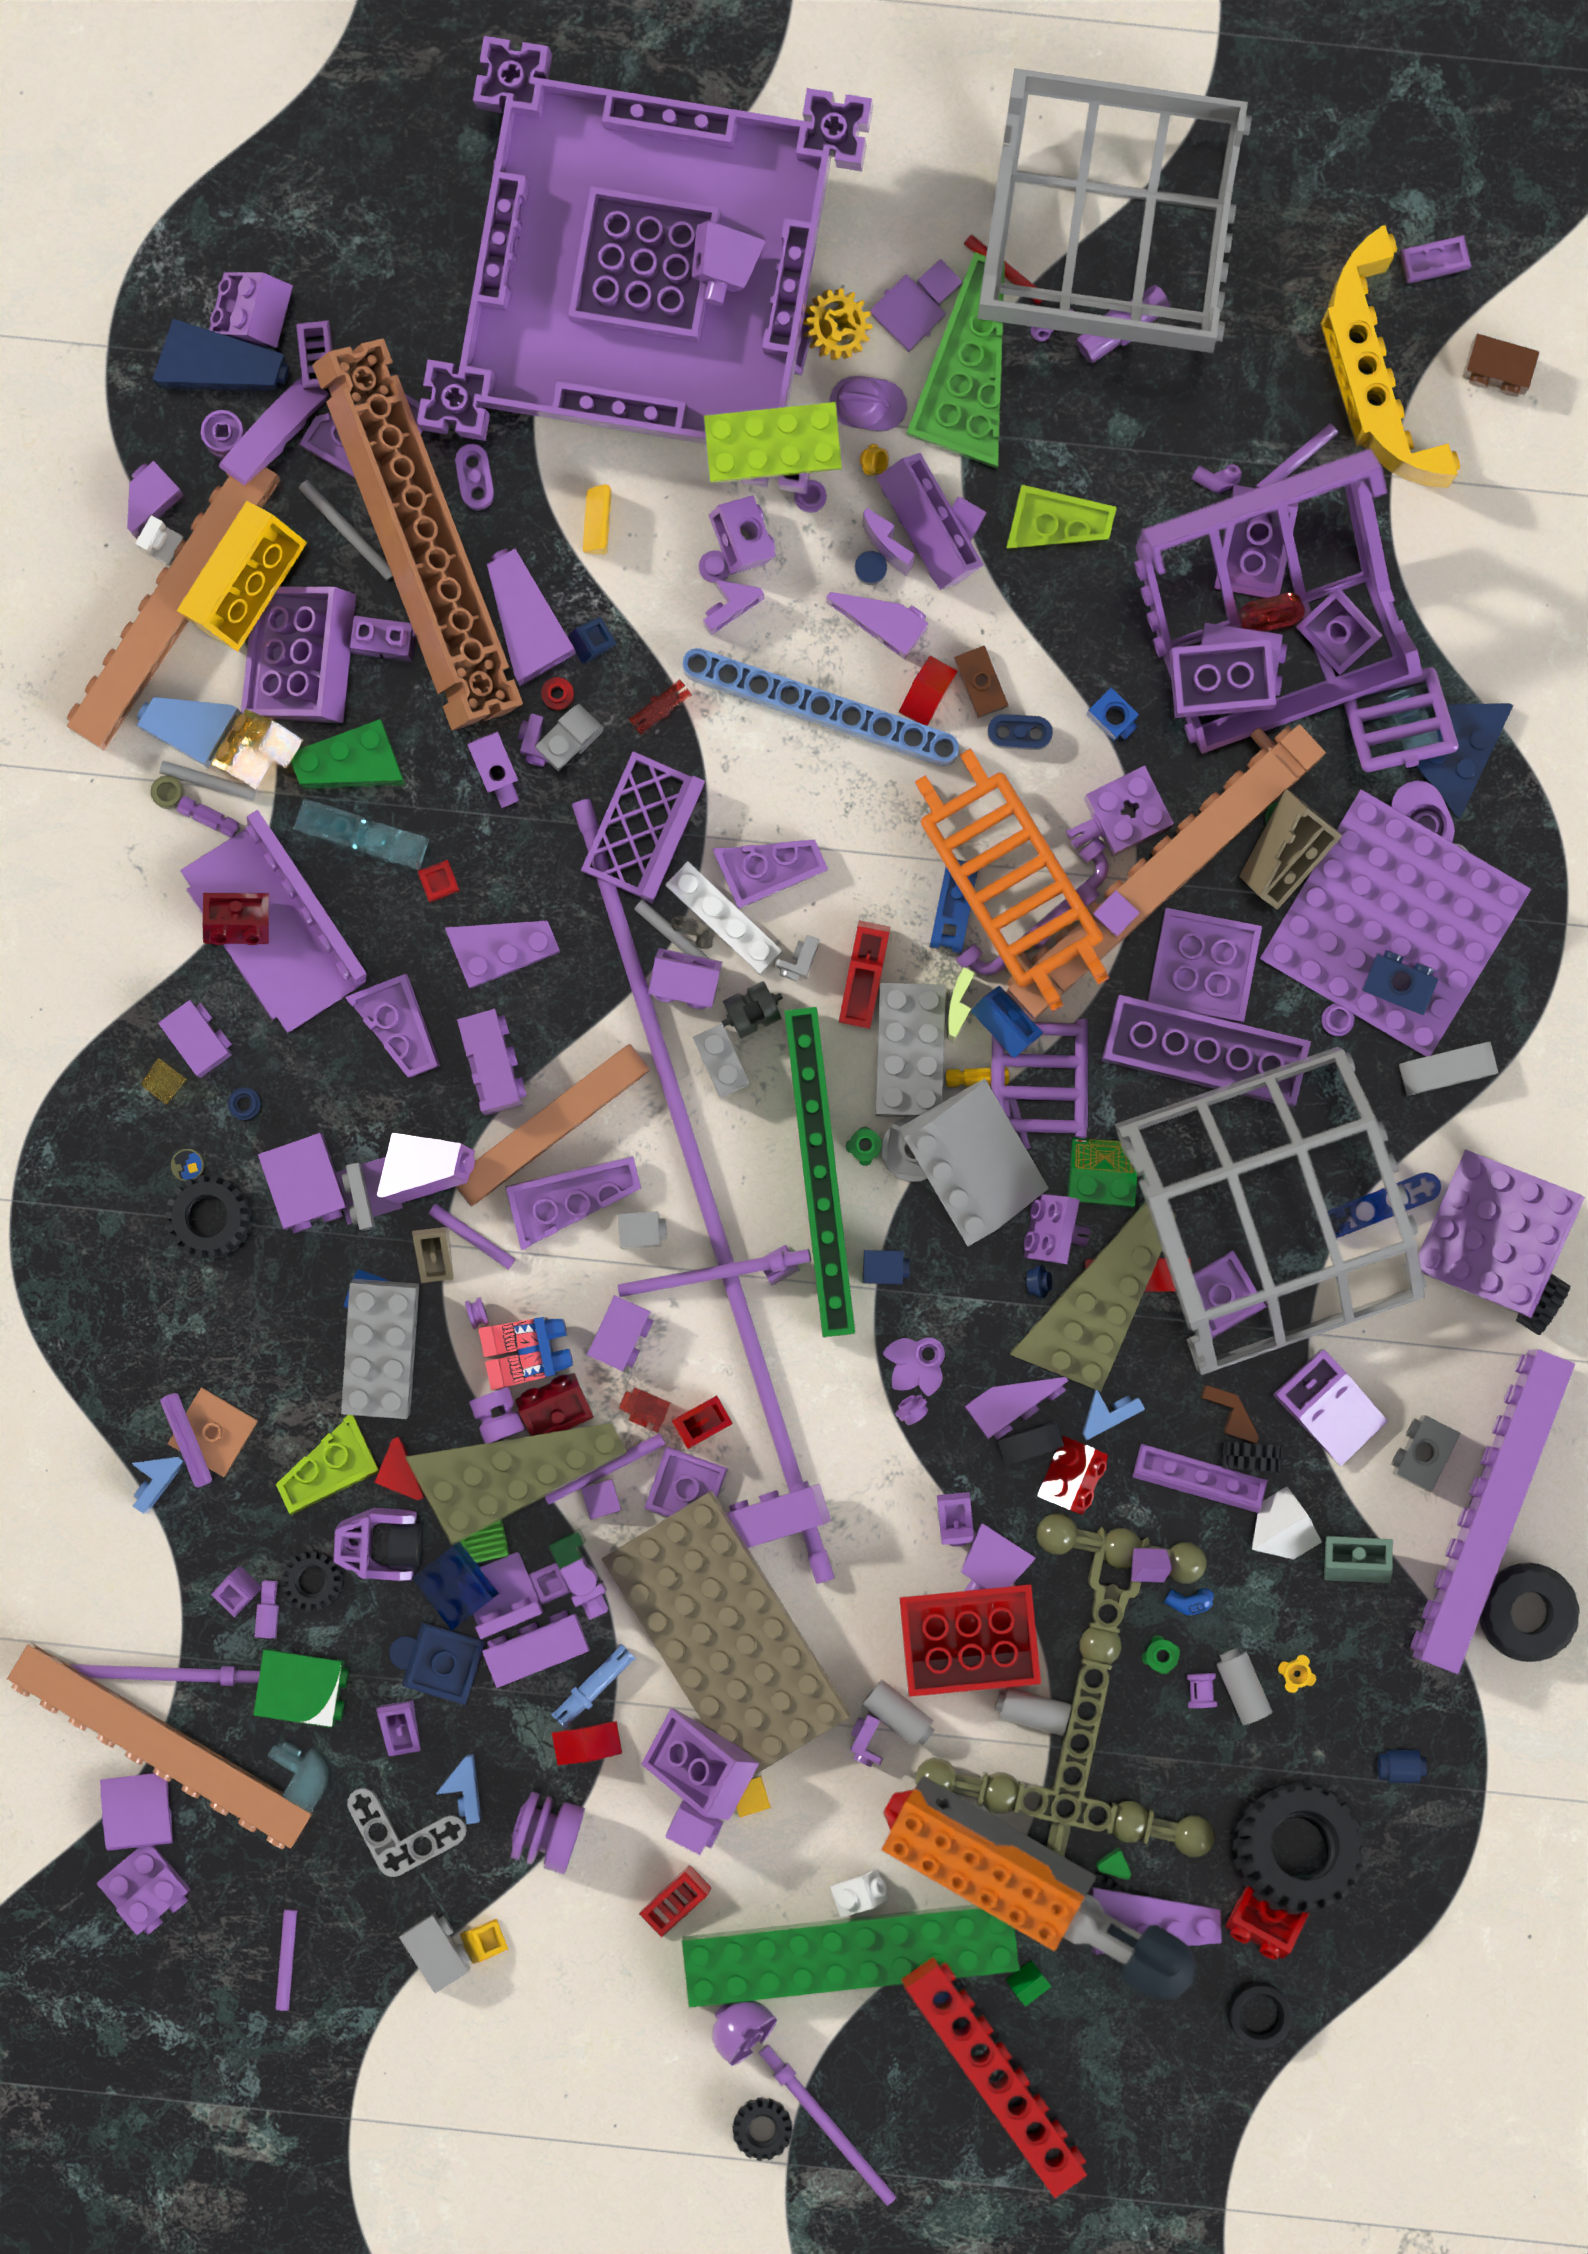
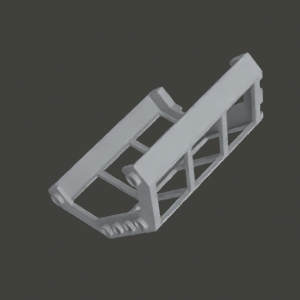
[977,68,1252,353]
[1114,1047,1426,1375]

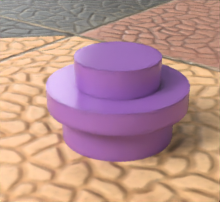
[794,480,827,513]
[699,550,730,583]
[1321,1004,1355,1036]

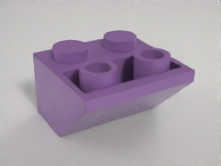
[209,272,293,348]

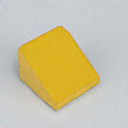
[460,1919,509,1964]

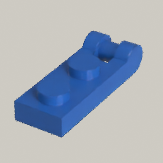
[929,859,978,954]

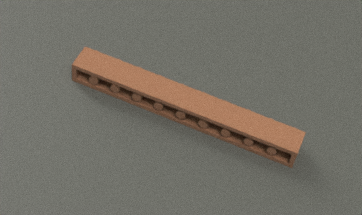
[67,467,280,751]
[7,1643,314,1849]

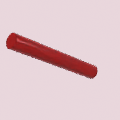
[964,234,1043,305]

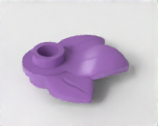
[883,1338,945,1396]

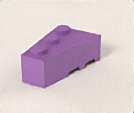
[457,1009,527,1116]

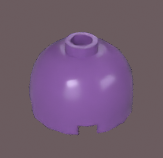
[712,2001,777,2066]

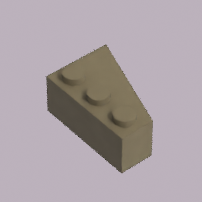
[1239,788,1342,910]

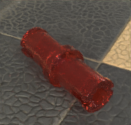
[628,679,692,735]

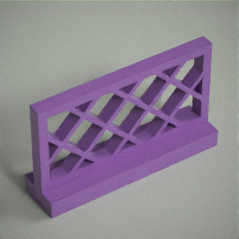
[581,752,705,904]

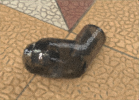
[671,915,715,949]

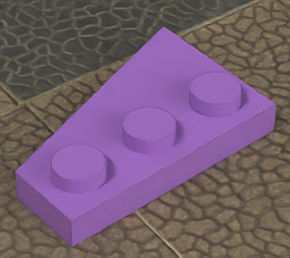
[712,839,828,909]

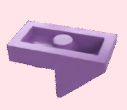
[703,580,764,636]

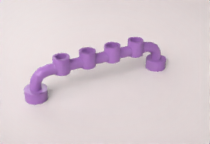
[955,837,1109,976]

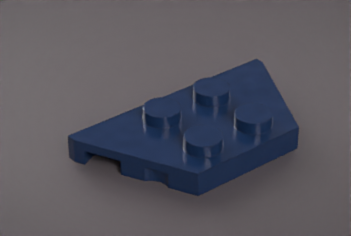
[1414,703,1514,819]

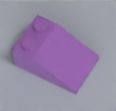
[1215,485,1298,600]
[641,1708,759,1820]

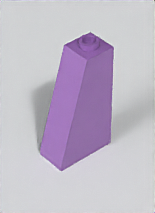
[487,549,576,686]

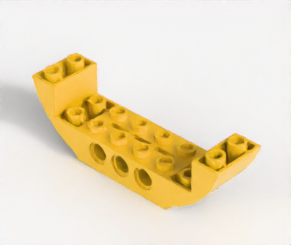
[1321,225,1460,488]

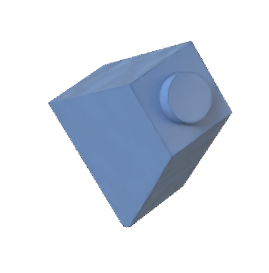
[137,697,241,768]

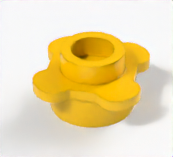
[1278,1655,1316,1693]

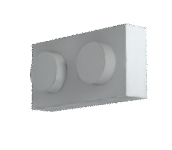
[342,1163,375,1231]

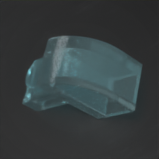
[267,1741,328,1813]

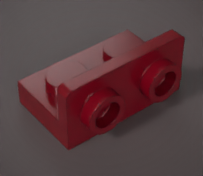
[202,893,269,945]
[515,1373,594,1436]

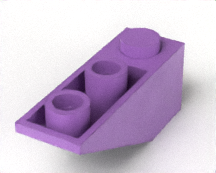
[964,1377,1068,1440]

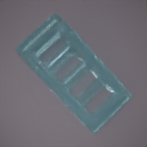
[1383,686,1439,750]

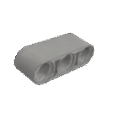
[1399,1042,1499,1096]

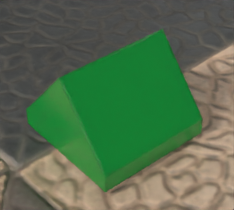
[1096,1847,1131,1880]
[1005,1960,1052,2007]

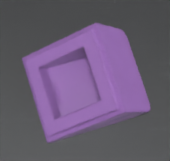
[952,496,986,541]
[581,1479,622,1520]
[211,1566,262,1618]

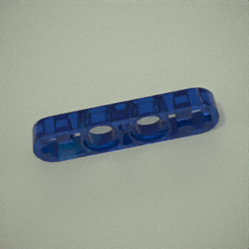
[1319,1172,1441,1238]

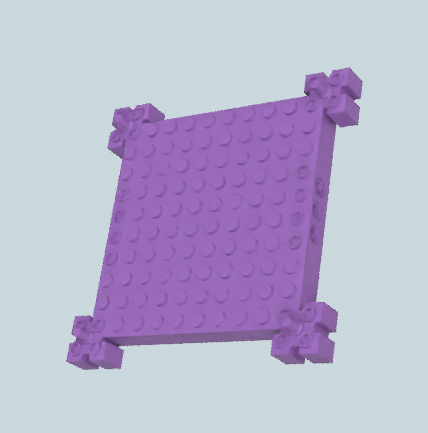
[417,36,873,494]

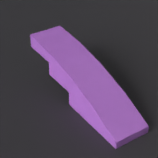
[219,377,329,486]

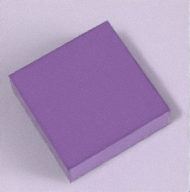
[917,259,963,306]
[1093,890,1140,938]
[529,1563,571,1605]

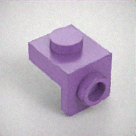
[518,714,549,767]
[937,1492,974,1547]
[850,1713,883,1767]

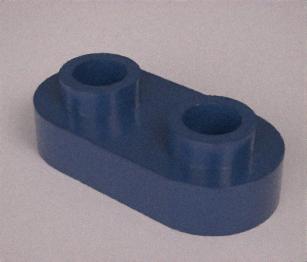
[987,714,1053,750]

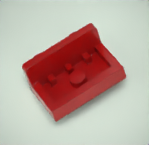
[1037,1436,1108,1515]

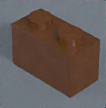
[1462,333,1540,397]

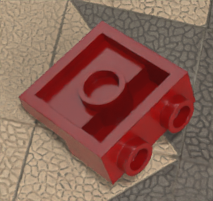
[1225,1886,1309,1960]

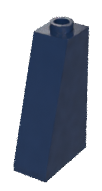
[152,319,290,392]

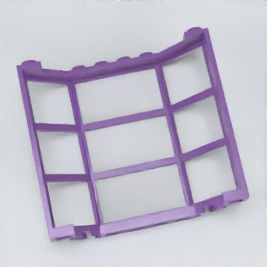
[1134,449,1422,753]

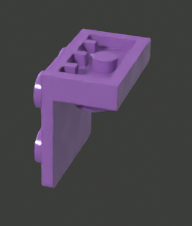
[459,1552,544,1639]

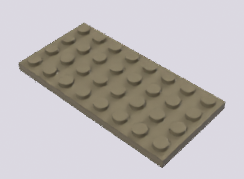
[602,1490,852,1776]

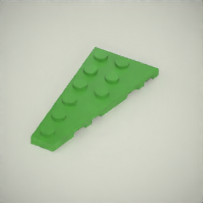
[906,252,1005,469]

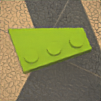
[1007,485,1117,549]
[276,1415,379,1515]

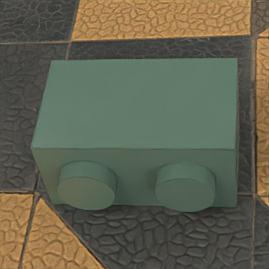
[1324,1536,1393,1583]

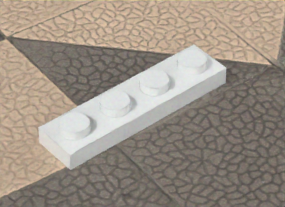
[665,861,782,975]

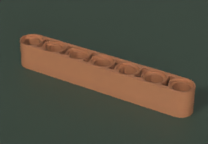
[455,1044,650,1207]

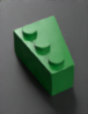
[288,719,406,789]

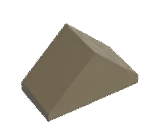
[412,1227,454,1283]

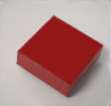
[417,860,460,902]

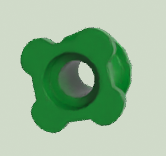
[846,1127,882,1166]
[1141,1635,1180,1674]

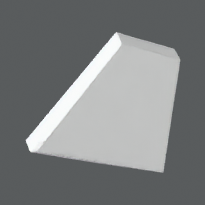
[1252,1486,1322,1559]

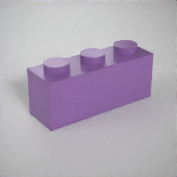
[726,1481,831,1548]
[482,1610,590,1688]

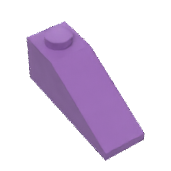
[826,592,928,660]

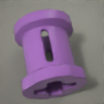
[1186,1673,1217,1708]

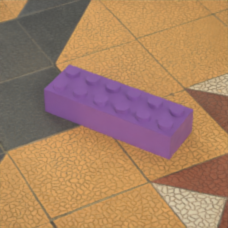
[1101,995,1311,1107]

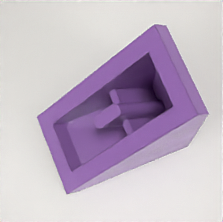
[377,1700,421,1756]

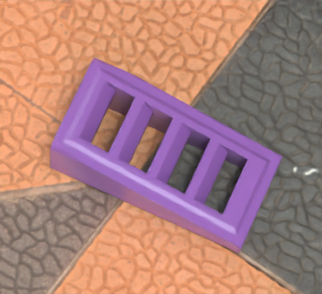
[296,321,333,389]

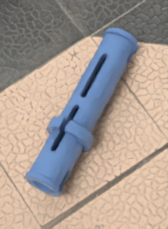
[551,1644,636,1729]

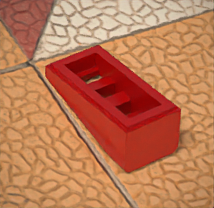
[639,1865,712,1938]

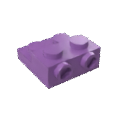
[96,1845,191,1935]

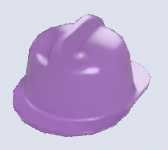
[830,376,907,431]
[1391,780,1455,842]

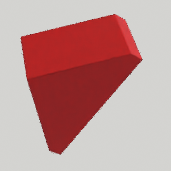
[898,656,958,726]
[672,1395,733,1449]
[374,1437,425,1500]
[552,1721,622,1765]

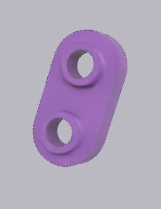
[455,444,494,510]

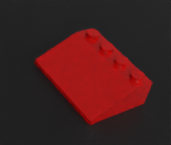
[899,1585,1041,1697]

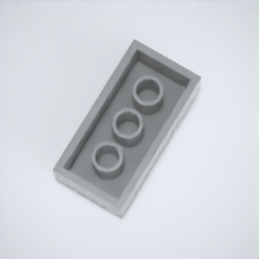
[875,983,946,1117]
[341,1279,419,1419]

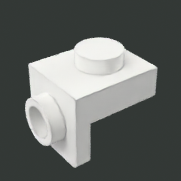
[830,1869,888,1918]

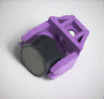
[334,1507,423,1581]

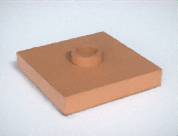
[168,1387,258,1477]

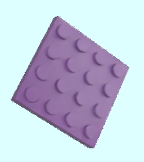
[1418,1149,1585,1318]

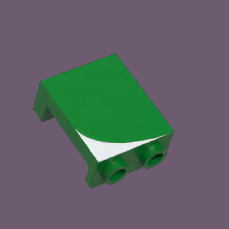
[253,1648,349,1727]

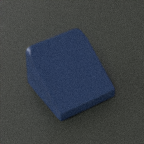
[567,616,617,664]

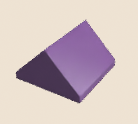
[1296,587,1383,674]

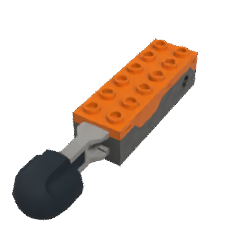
[881,1776,1196,2000]

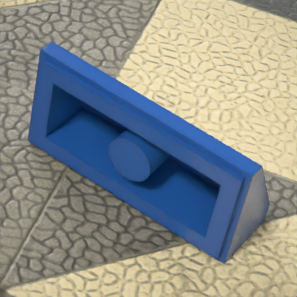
[971,986,1043,1058]

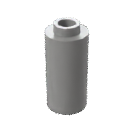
[1216,1648,1273,1725]
[862,1679,934,1746]
[994,1687,1071,1736]

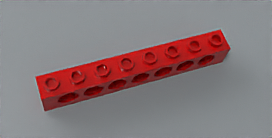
[901,1957,1087,2198]

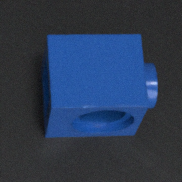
[1087,688,1139,742]

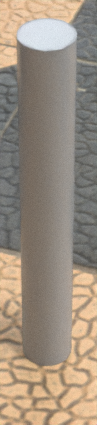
[160,761,257,801]
[634,900,710,959]

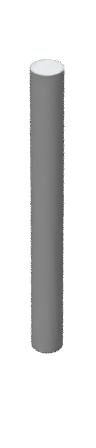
[298,480,393,581]

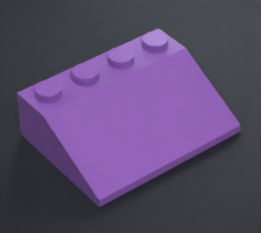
[241,587,356,723]

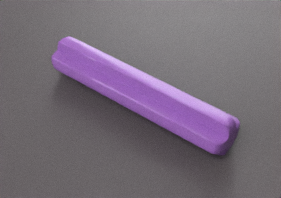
[160,1393,212,1487]

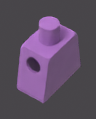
[692,220,765,306]
[467,731,520,808]
[960,1523,1035,1591]

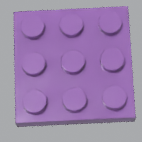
[1147,908,1262,1023]

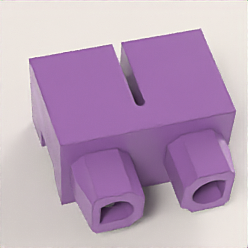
[350,616,416,662]

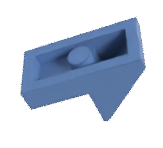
[1082,1390,1145,1440]
[132,1457,185,1514]
[436,1754,482,1824]

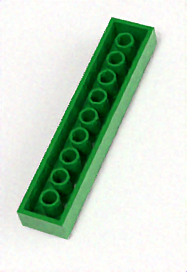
[682,1904,1019,2008]

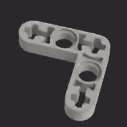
[347,1787,467,1877]

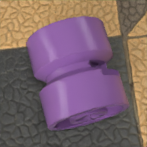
[200,410,246,460]
[469,1387,525,1444]

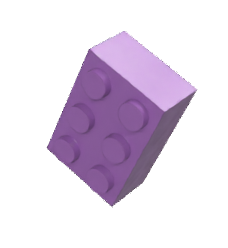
[1169,639,1277,718]

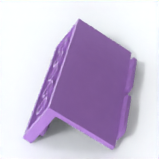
[180,810,366,1034]

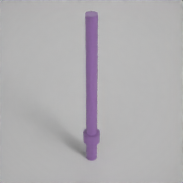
[618,1249,811,1297]
[69,1664,260,1686]
[758,2045,897,2206]

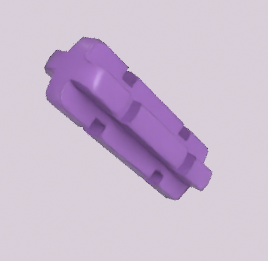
[177,796,240,838]

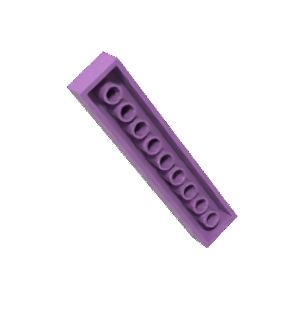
[1410,1349,1576,1674]

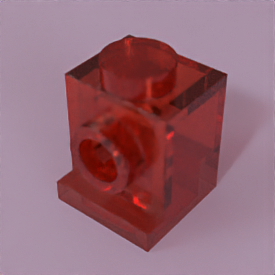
[619,1387,671,1433]

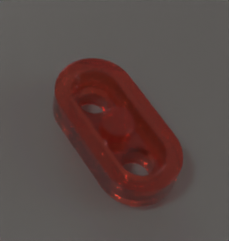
[1238,593,1305,632]

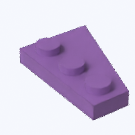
[445,921,560,989]
[345,974,441,1078]

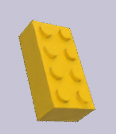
[177,501,307,652]

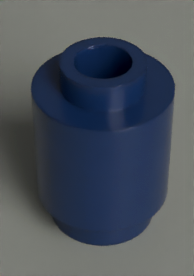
[1378,1750,1427,1783]

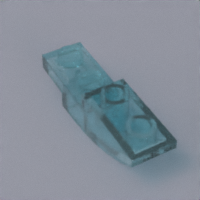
[293,799,429,870]

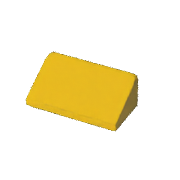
[582,484,612,555]

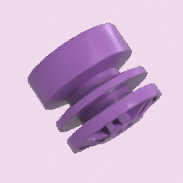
[511,1791,586,1875]

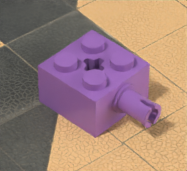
[1066,766,1174,857]

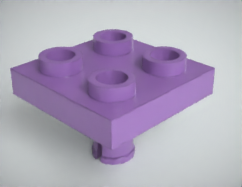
[1023,1194,1090,1264]

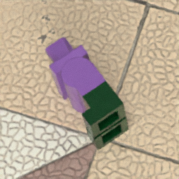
[549,1528,609,1620]

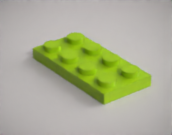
[704,402,842,483]

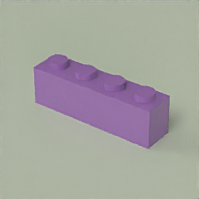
[876,453,984,590]

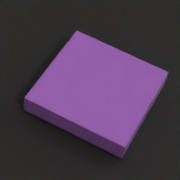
[1193,1251,1266,1339]
[644,1446,728,1517]

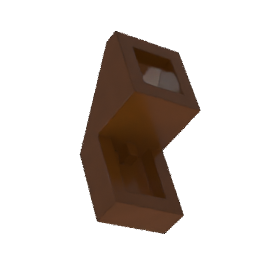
[1200,1385,1259,1443]

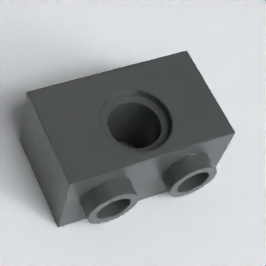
[1391,1415,1461,1492]

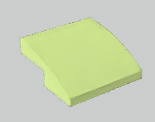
[947,967,975,1042]

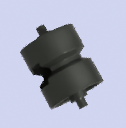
[722,981,783,1039]

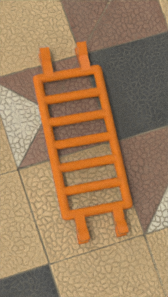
[914,748,1109,1012]

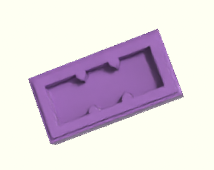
[1399,235,1471,284]

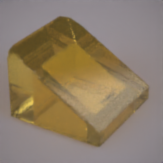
[141,1058,187,1105]

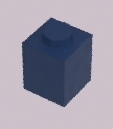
[863,1250,910,1285]

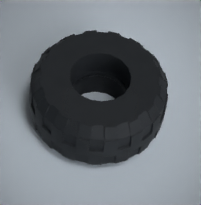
[1479,1563,1580,1662]

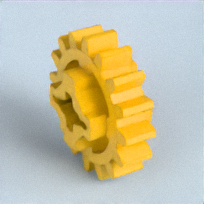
[803,288,873,360]

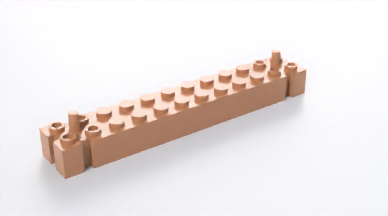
[312,338,523,731]
[1006,724,1326,1021]

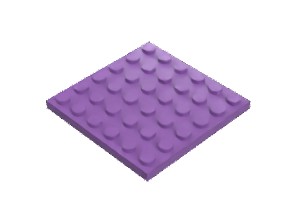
[1260,789,1531,1057]

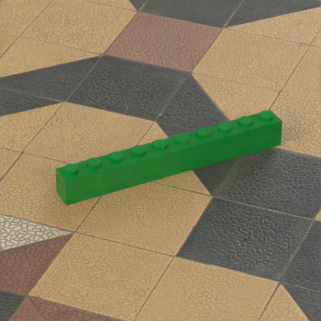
[784,1007,856,1338]

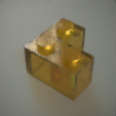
[212,709,303,790]

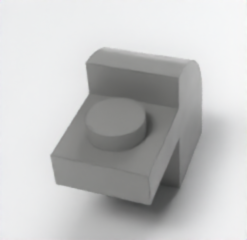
[535,704,604,771]

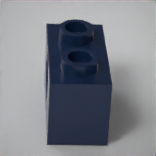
[1361,950,1439,1016]

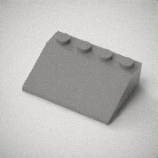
[899,1078,1049,1246]

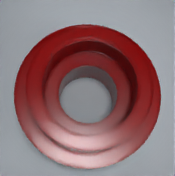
[541,677,574,710]

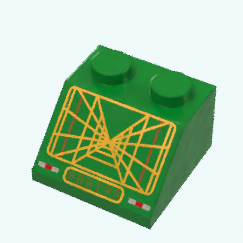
[1067,1137,1137,1208]

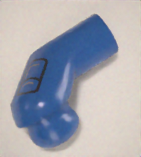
[1163,1588,1214,1616]

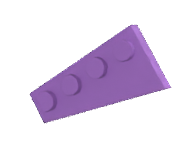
[506,1156,641,1251]
[1089,1887,1222,1955]

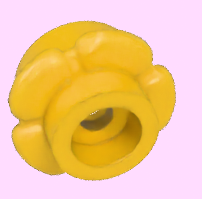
[859,444,889,476]

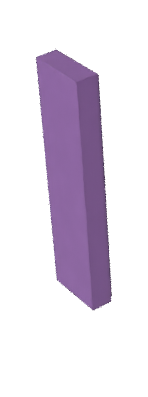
[1132,1444,1268,1513]

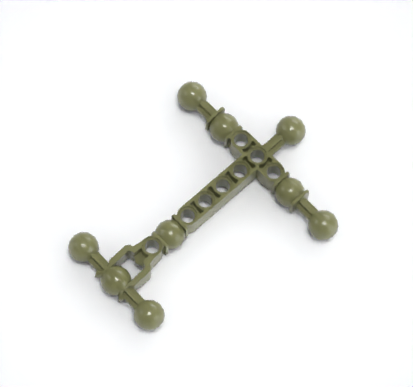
[915,1513,1215,1858]

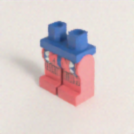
[478,1317,574,1390]

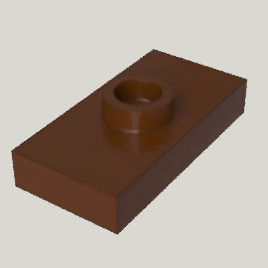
[954,645,1009,719]

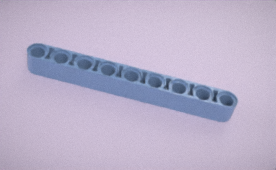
[683,648,959,766]

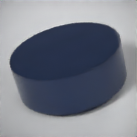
[855,551,887,585]
[389,1636,416,1670]

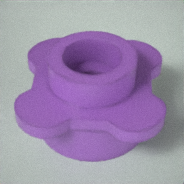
[895,1395,928,1425]

